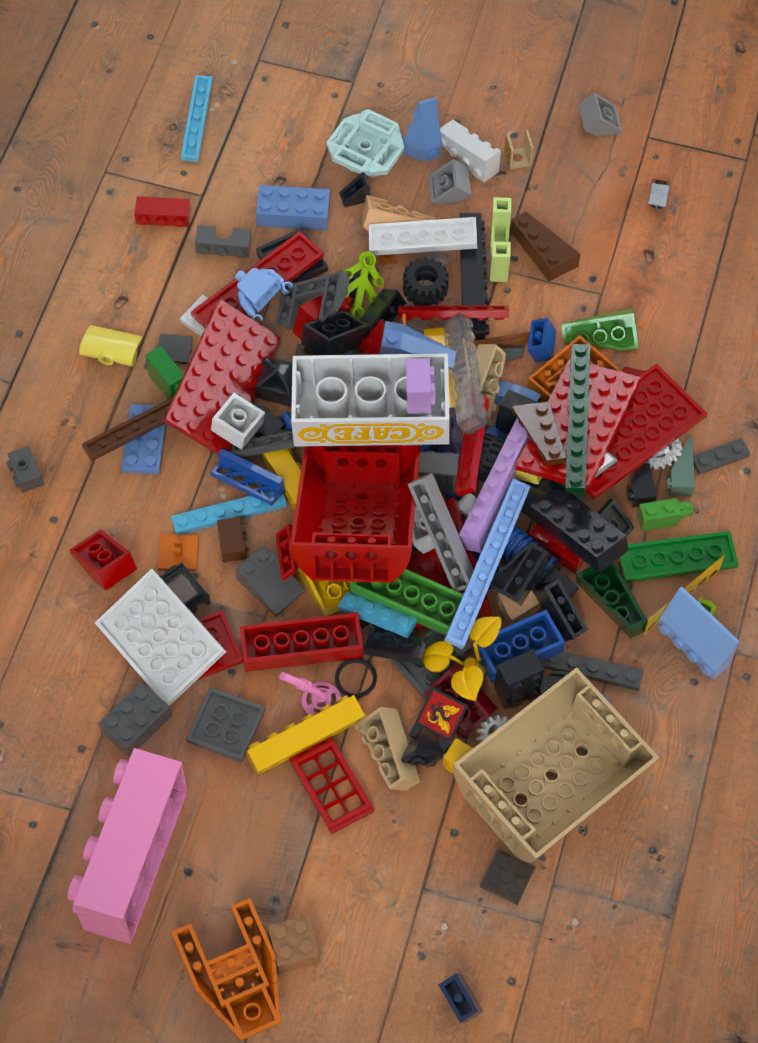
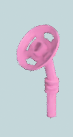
[280,672,341,716]

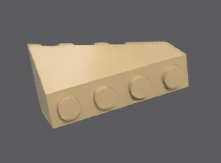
[459,344,506,428]
[353,707,420,791]

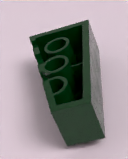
[576,562,648,638]

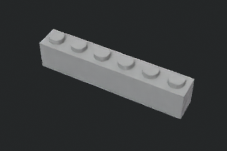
[408,473,473,592]

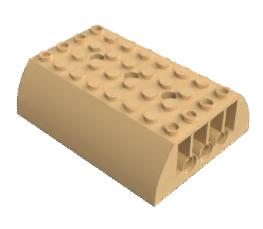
[453,667,660,863]

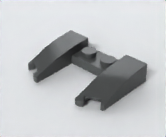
[275,271,350,330]

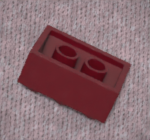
[423,663,498,739]

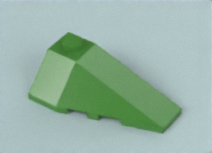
[561,308,639,351]

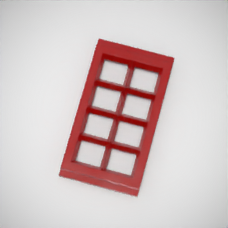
[289,737,375,834]

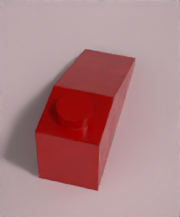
[276,524,299,580]

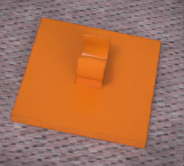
[158,534,199,571]

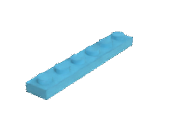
[181,75,213,162]
[171,491,287,535]

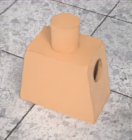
[496,591,541,626]

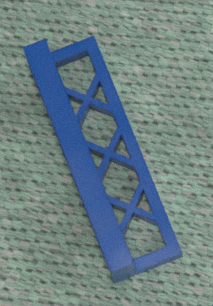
[210,449,285,506]

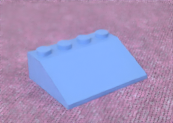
[657,587,739,680]

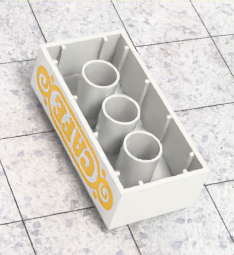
[291,354,449,446]

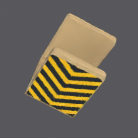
[504,130,534,170]

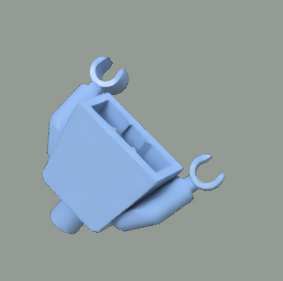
[235,268,293,322]

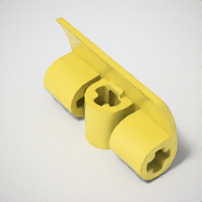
[79,325,143,367]

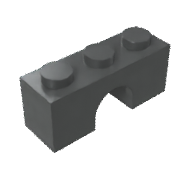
[195,225,251,258]

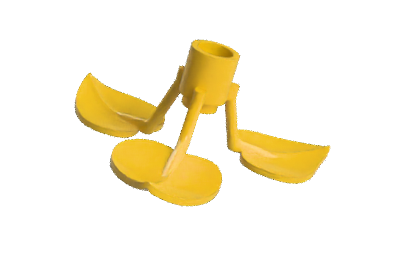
[423,617,502,701]

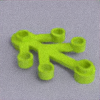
[342,251,384,319]

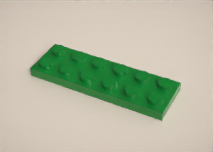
[619,531,739,583]

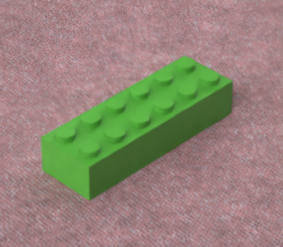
[350,569,463,636]

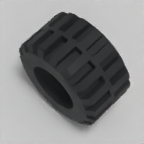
[403,257,449,306]
[477,432,506,482]

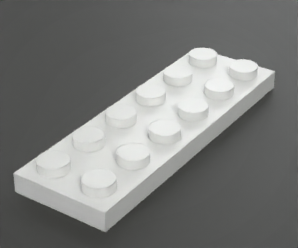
[369,217,477,255]

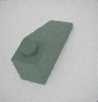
[666,438,695,497]

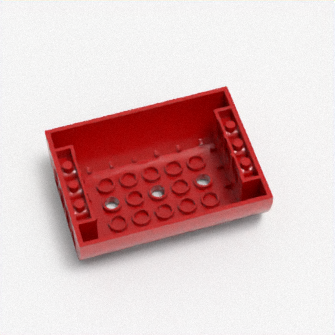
[290,445,420,583]

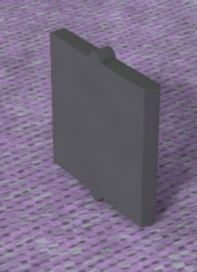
[156,334,192,364]

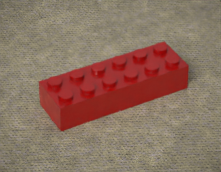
[240,612,363,672]

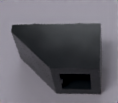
[401,734,444,767]

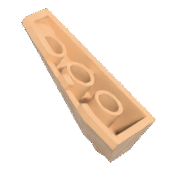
[362,195,435,231]

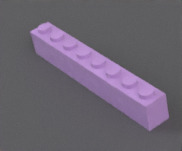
[459,418,529,553]

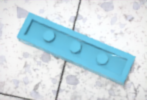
[338,592,417,638]

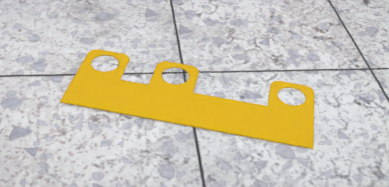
[644,554,725,635]

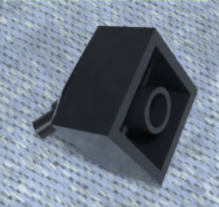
[255,356,293,407]

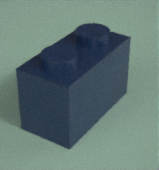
[438,973,484,1023]

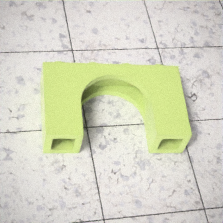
[490,197,511,282]

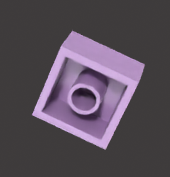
[406,358,435,414]

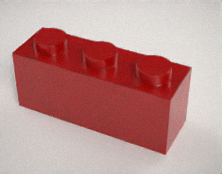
[134,196,191,227]

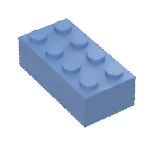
[256,185,330,231]

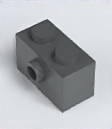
[6,446,44,493]

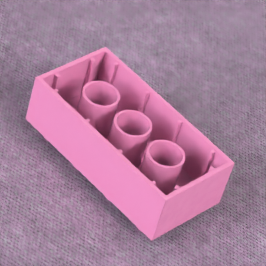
[67,748,188,944]

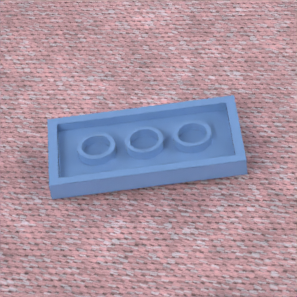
[121,404,166,475]

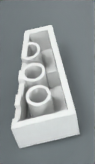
[440,120,501,183]

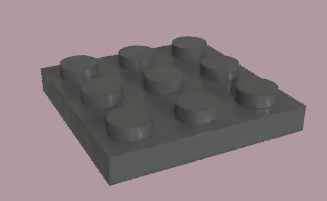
[391,630,467,701]
[186,687,266,763]

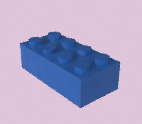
[477,610,565,684]

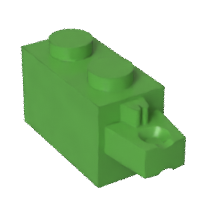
[637,498,694,531]

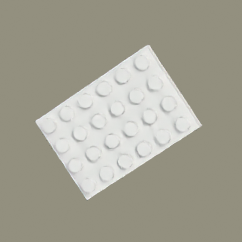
[95,569,226,706]

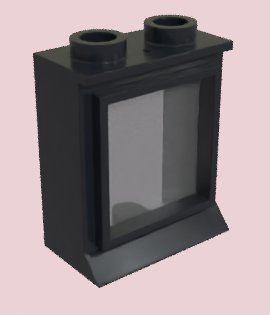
[159,562,211,614]

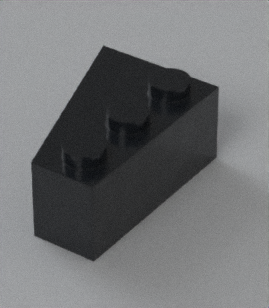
[489,542,552,606]

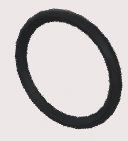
[335,659,377,698]

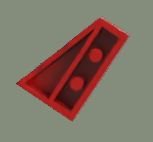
[293,295,353,340]

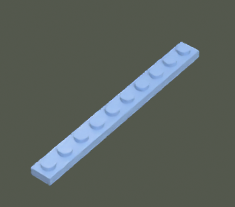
[444,478,531,649]

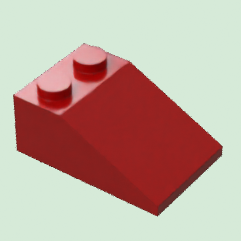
[69,529,137,590]

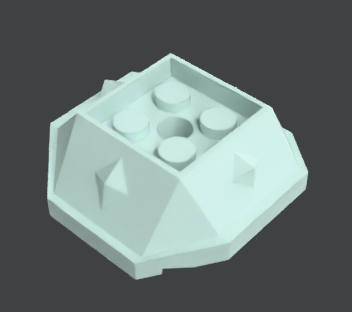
[326,109,404,178]

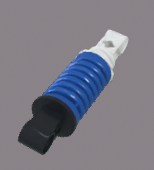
[458,493,579,599]

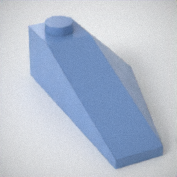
[402,97,441,162]
[379,321,456,370]

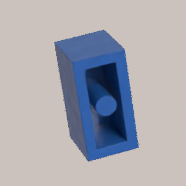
[527,318,556,363]

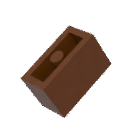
[217,517,249,563]

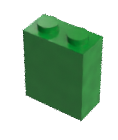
[145,346,184,399]

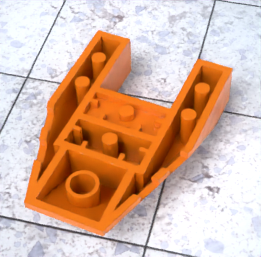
[171,898,281,1041]

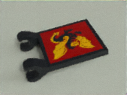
[409,687,469,754]

